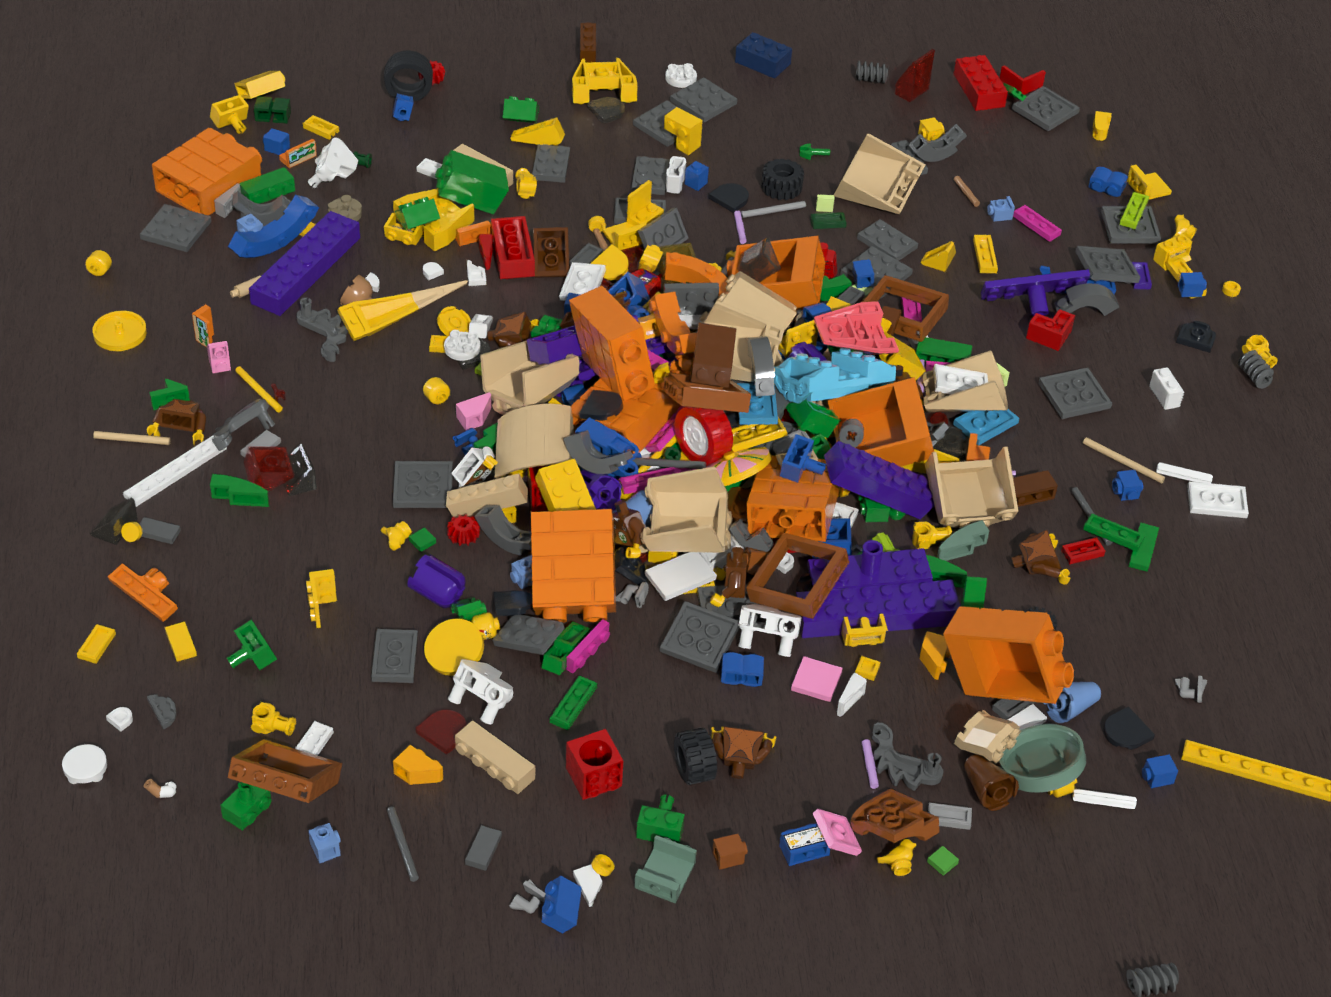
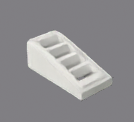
[469,314,493,338]
[837,673,867,717]

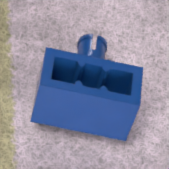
[780,434,826,483]

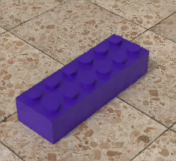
[527,315,638,365]
[824,441,935,520]

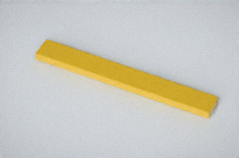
[1181,740,1331,802]

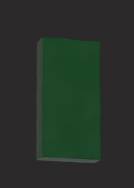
[810,212,847,229]

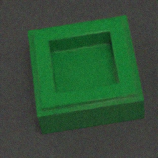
[409,528,436,552]

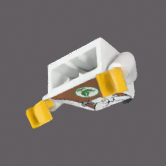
[451,446,498,489]

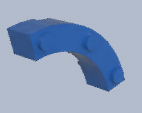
[228,195,319,258]

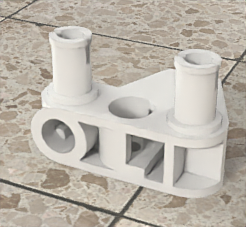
[308,138,358,188]
[738,604,802,657]
[448,659,513,724]

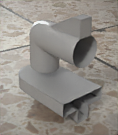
[616,582,649,608]
[1175,676,1207,703]
[509,879,546,914]

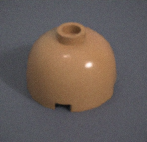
[340,275,373,306]

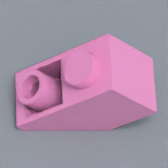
[207,341,231,373]
[456,392,491,431]

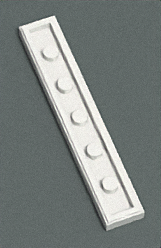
[123,436,227,507]

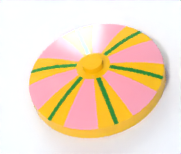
[706,447,772,486]

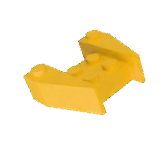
[572,58,637,104]
[393,188,474,251]

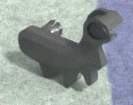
[297,297,348,362]
[212,399,275,451]
[872,722,943,790]

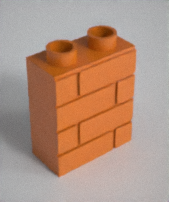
[152,128,262,216]
[727,236,826,310]
[569,286,655,401]
[571,372,681,454]
[827,377,934,467]
[747,456,839,542]
[531,509,616,623]
[943,606,1074,704]

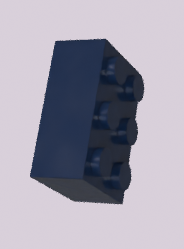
[735,32,792,79]

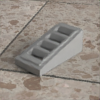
[214,183,241,218]

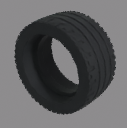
[384,50,433,102]

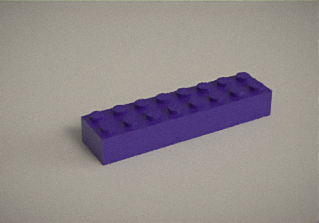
[249,211,360,316]
[796,580,960,638]

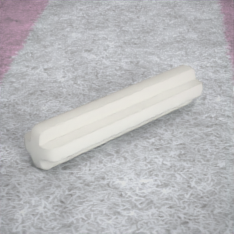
[1156,462,1213,483]
[1072,789,1137,809]

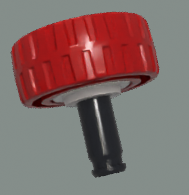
[675,406,744,466]

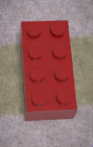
[954,55,1008,111]
[491,216,535,279]

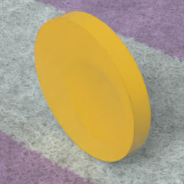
[93,311,147,351]
[424,619,484,676]

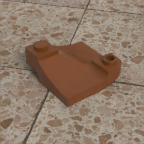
[851,789,939,843]

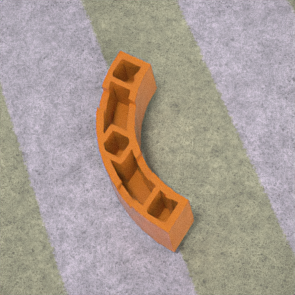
[665,252,727,297]
[649,292,697,355]

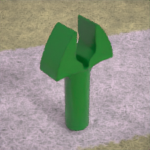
[799,144,831,160]

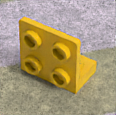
[1127,165,1172,199]
[627,180,664,226]
[603,222,647,251]
[778,320,818,358]
[306,569,337,628]

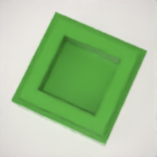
[927,846,959,876]

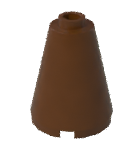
[964,755,1019,811]

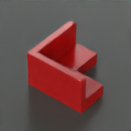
[1000,65,1046,95]
[1026,309,1075,351]

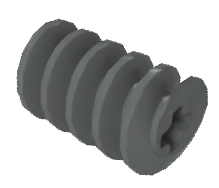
[856,61,889,84]
[1237,350,1274,389]
[839,419,864,448]
[1126,963,1179,997]

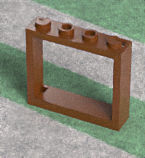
[863,275,949,342]
[661,372,751,413]
[746,533,849,619]
[228,739,342,803]

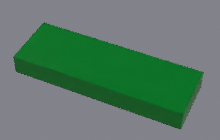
[1083,513,1145,551]
[1129,522,1159,572]
[550,675,597,730]

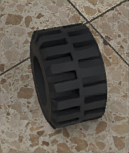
[761,159,804,200]
[674,727,717,785]

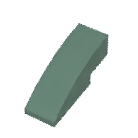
[937,520,989,561]

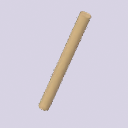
[93,431,170,445]

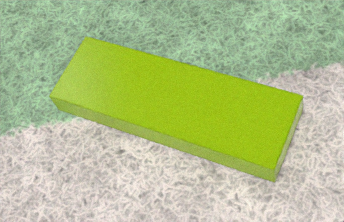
[1119,192,1149,229]

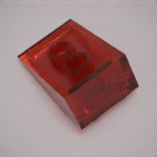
[895,49,935,102]

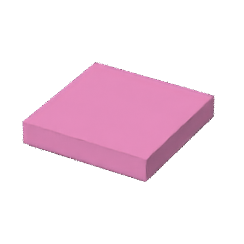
[791,657,843,702]
[813,809,862,856]

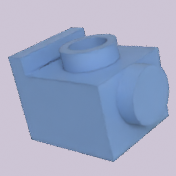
[987,196,1015,222]

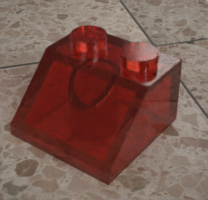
[244,447,294,491]

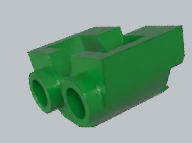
[531,315,562,338]
[450,597,487,621]

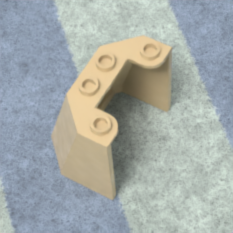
[697,271,797,332]
[480,341,580,415]
[925,447,1018,529]
[641,467,732,553]

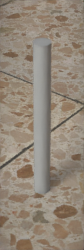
[741,201,806,218]

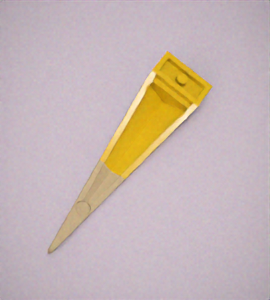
[337,280,468,341]

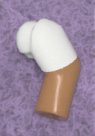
[144,779,177,798]

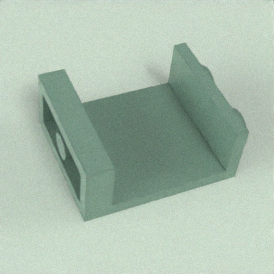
[635,835,697,903]

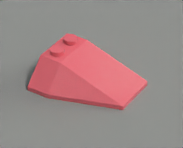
[814,302,899,355]

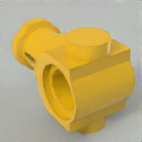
[515,168,537,199]
[638,245,663,273]
[1242,335,1278,368]
[912,522,952,549]
[251,702,296,736]

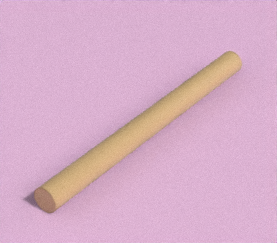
[1083,437,1165,484]

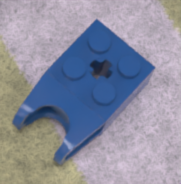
[575,417,639,477]

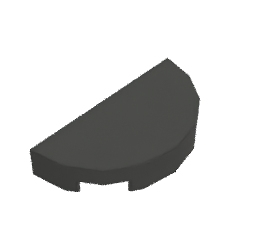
[147,694,177,730]

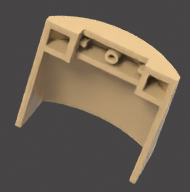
[834,134,926,214]
[691,301,784,382]
[923,351,1008,413]
[495,404,574,479]

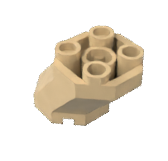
[954,710,1021,763]

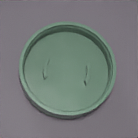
[999,724,1086,792]

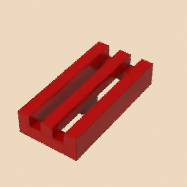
[1061,537,1105,564]

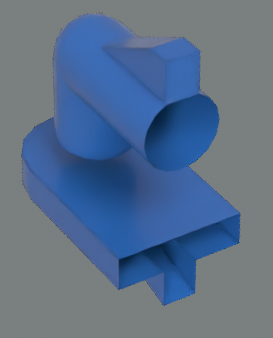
[453,428,479,455]

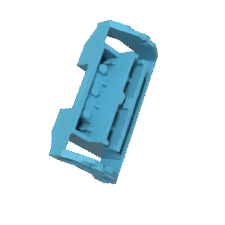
[774,348,896,403]

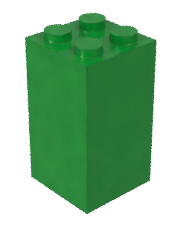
[435,150,509,215]

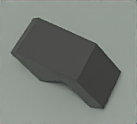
[729,519,774,552]

